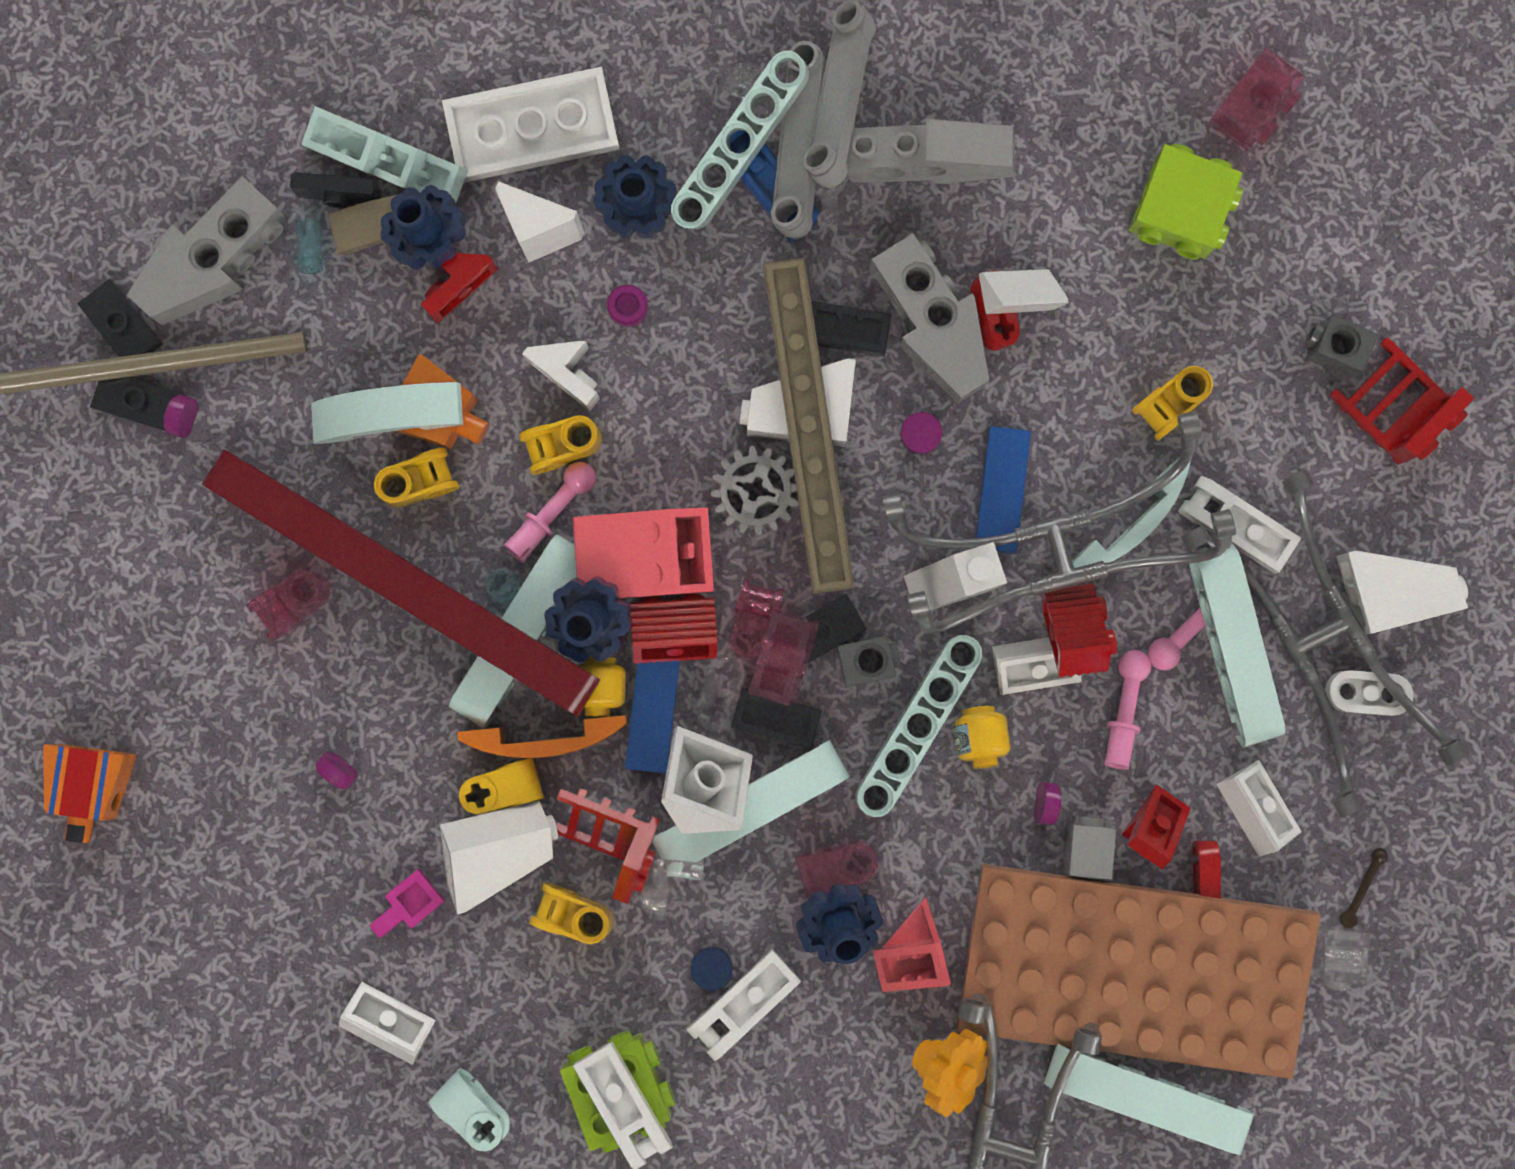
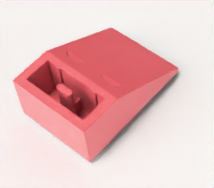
[572,507,714,599]

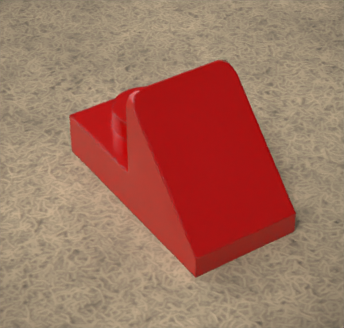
[421,253,498,324]
[1122,784,1191,869]

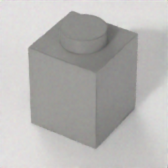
[1063,816,1116,880]

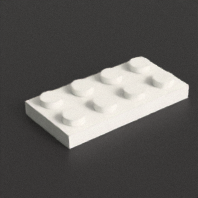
[442,67,620,183]

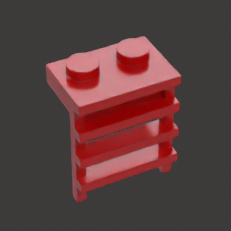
[1328,337,1475,465]
[555,788,660,904]

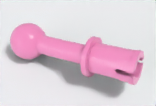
[503,461,596,563]
[1148,598,1205,671]
[1104,650,1152,770]

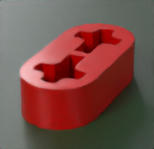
[970,270,1020,351]
[1192,841,1221,899]

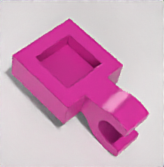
[369,868,446,939]

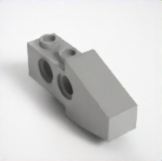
[846,119,1015,184]
[127,176,287,326]
[869,233,989,404]

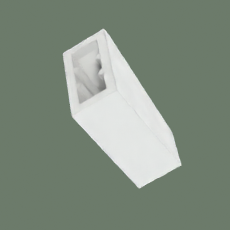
[740,358,856,447]
[903,542,1007,611]
[1336,551,1468,634]
[440,800,558,914]

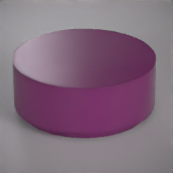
[607,285,648,327]
[164,394,199,438]
[900,412,942,455]
[315,751,358,789]
[1034,782,1062,825]

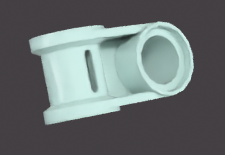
[429,1068,510,1152]

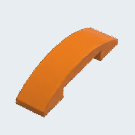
[457,715,629,758]

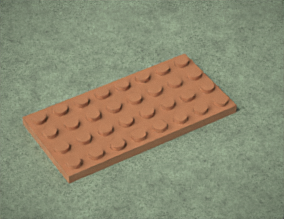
[957,864,1321,1079]

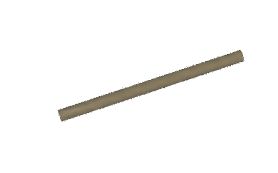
[0,332,307,395]

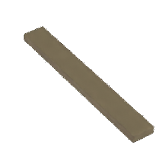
[763,257,855,595]

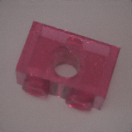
[1208,47,1306,152]
[748,610,820,706]

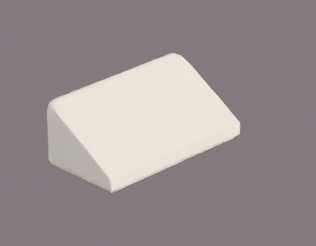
[979,269,1069,314]
[992,637,1082,695]
[1216,760,1302,857]
[339,982,436,1065]

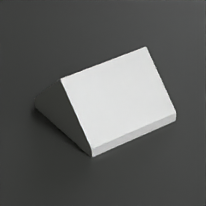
[495,181,584,263]
[661,726,753,834]

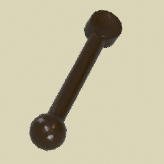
[1340,848,1388,928]

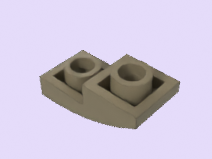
[328,194,399,256]

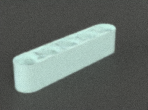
[671,51,809,229]
[449,534,576,729]
[1189,543,1285,748]
[855,635,982,817]
[652,740,850,876]
[1044,1043,1254,1155]

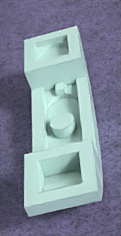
[311,382,463,444]
[1072,457,1190,568]

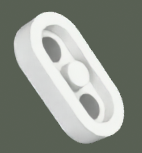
[1325,670,1413,716]

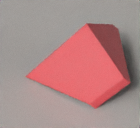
[872,897,951,992]

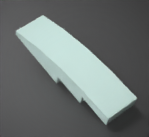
[301,106,468,203]

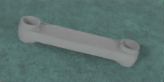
[803,0,876,188]
[771,41,827,239]

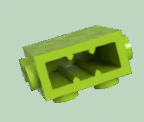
[1128,144,1244,260]
[560,1030,676,1153]

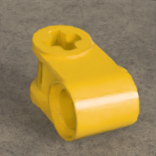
[1131,366,1213,441]
[519,415,602,475]
[374,448,460,508]
[459,758,544,814]
[529,882,614,944]

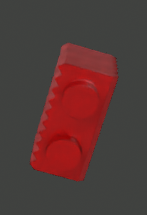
[1042,583,1117,678]
[630,594,718,664]

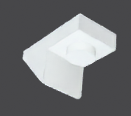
[522,341,600,411]

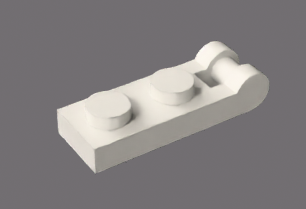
[1178,476,1301,574]
[686,949,801,1061]
[573,1041,673,1169]

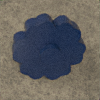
[594,155,677,239]
[381,185,466,270]
[544,576,632,663]
[796,884,883,964]

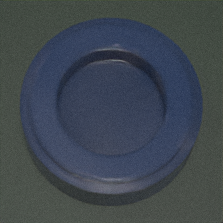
[691,947,733,991]

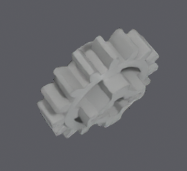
[711,446,799,537]

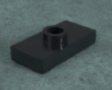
[290,172,381,208]
[77,278,163,357]
[811,301,892,357]
[90,377,185,432]
[775,593,867,671]
[731,687,822,750]

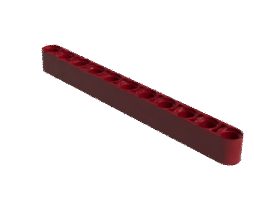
[202,449,601,717]

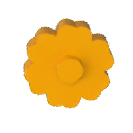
[912,1029,988,1117]

